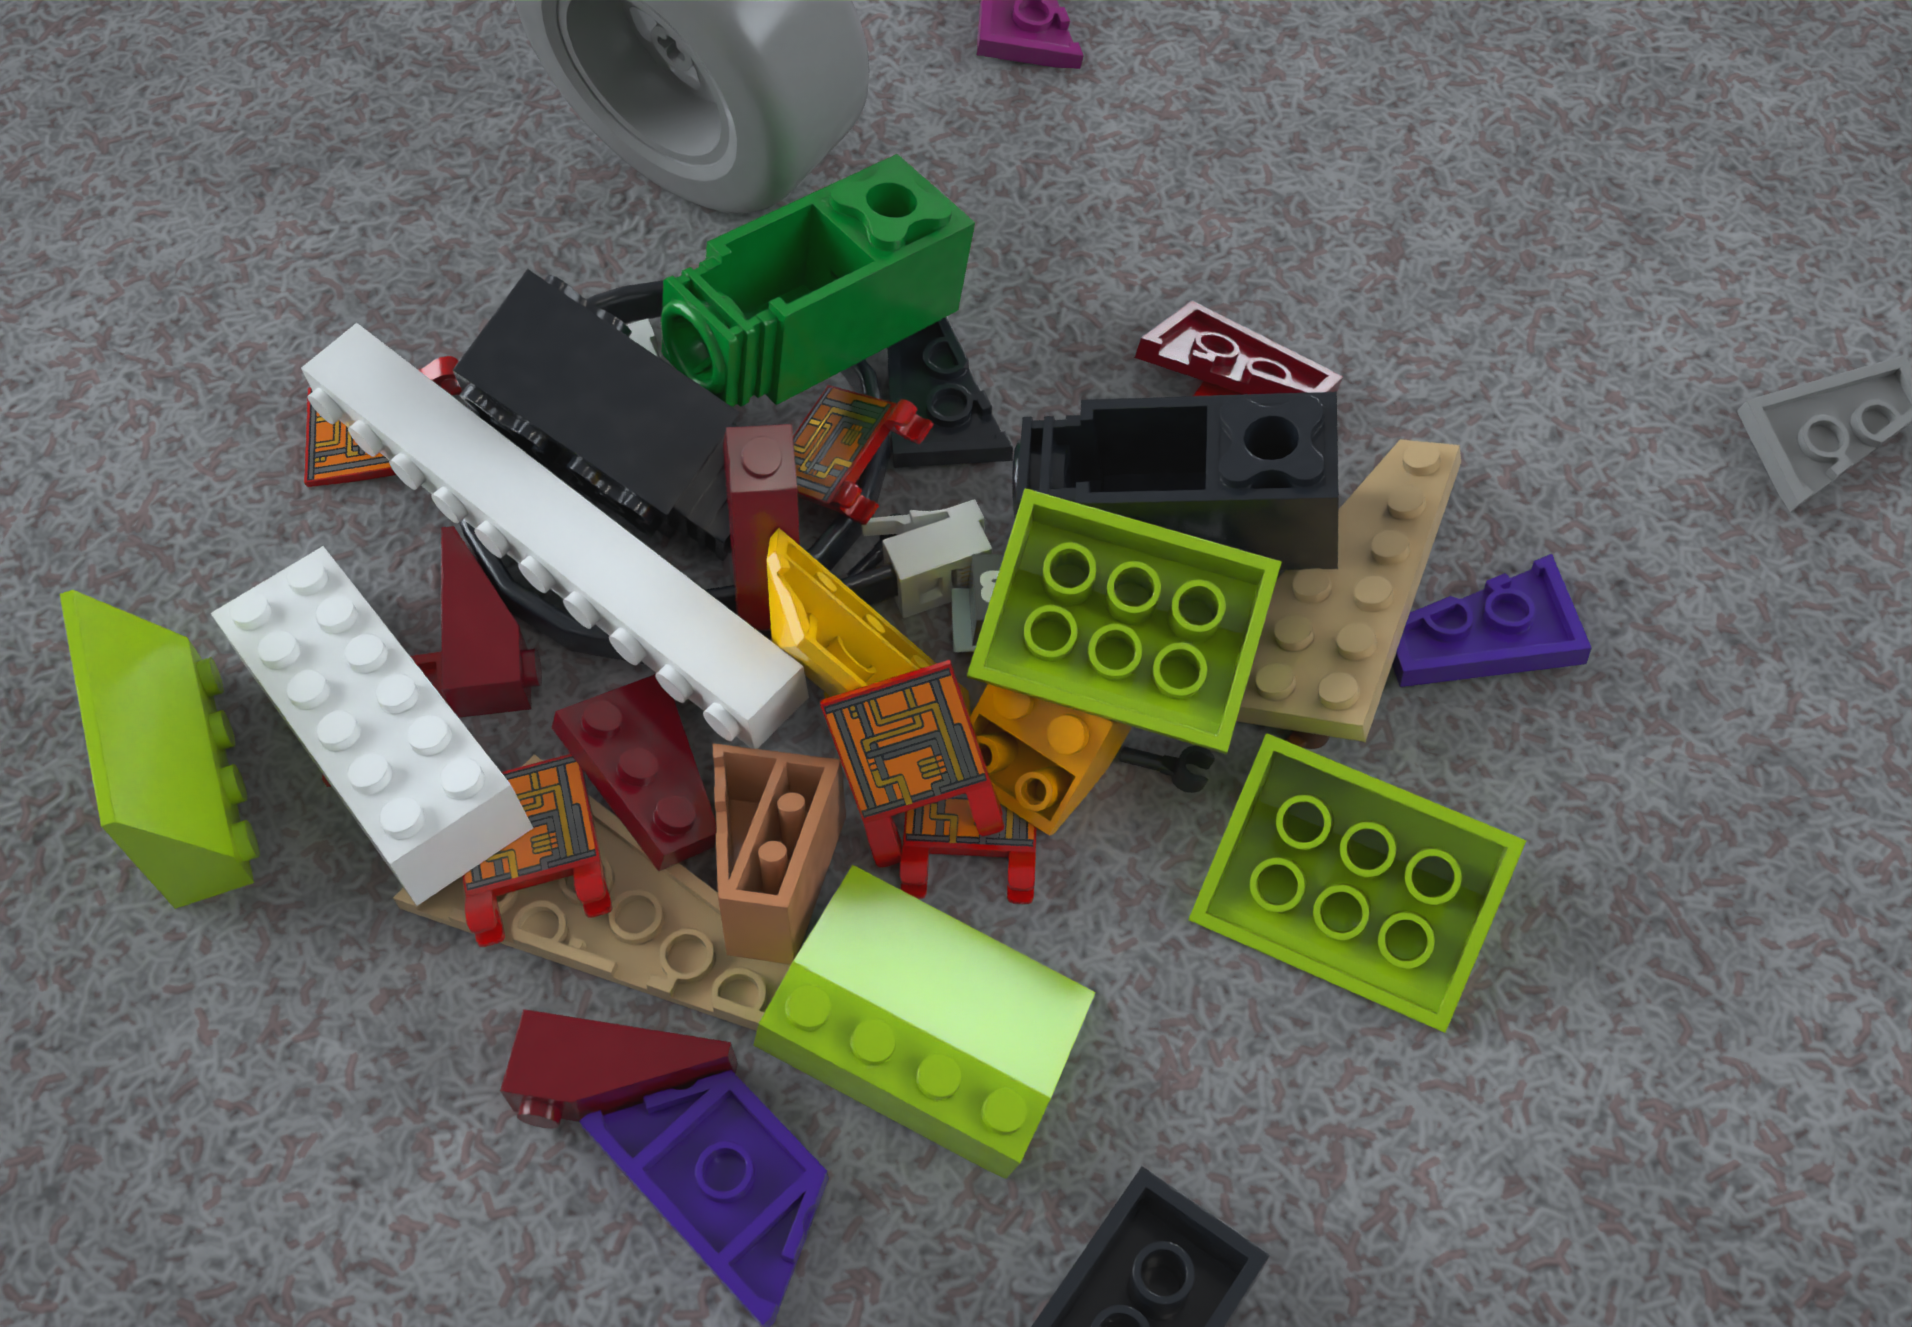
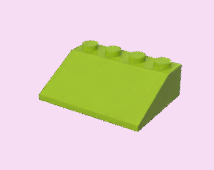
[967,488,1281,754]
[59,590,260,909]
[1188,733,1526,1033]
[753,865,1096,1179]

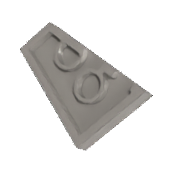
[1737,355,1912,513]

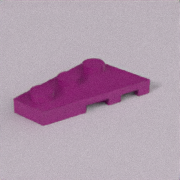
[976,0,1084,69]

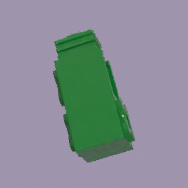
[660,154,975,407]

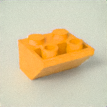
[970,684,1132,836]

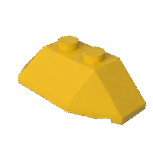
[767,528,971,717]

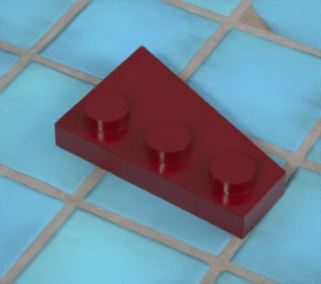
[1134,301,1343,394]
[551,674,717,871]

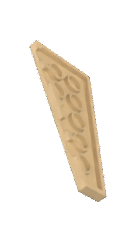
[1236,439,1461,742]
[393,754,791,1031]

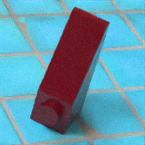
[723,424,800,631]
[441,526,542,718]
[500,1009,738,1129]

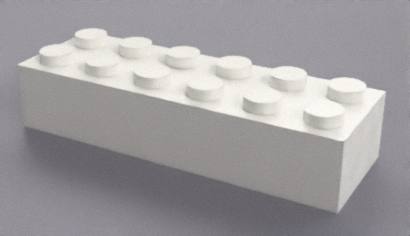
[211,546,533,906]

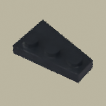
[887,317,1013,468]

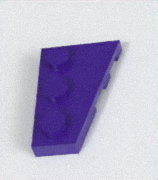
[1392,554,1592,687]

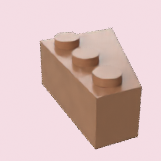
[712,743,846,965]

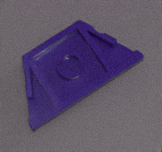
[579,1070,829,1327]

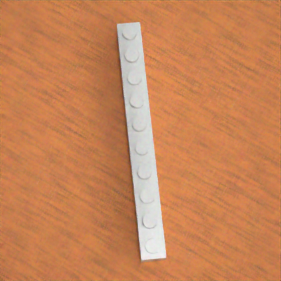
[301,323,809,749]

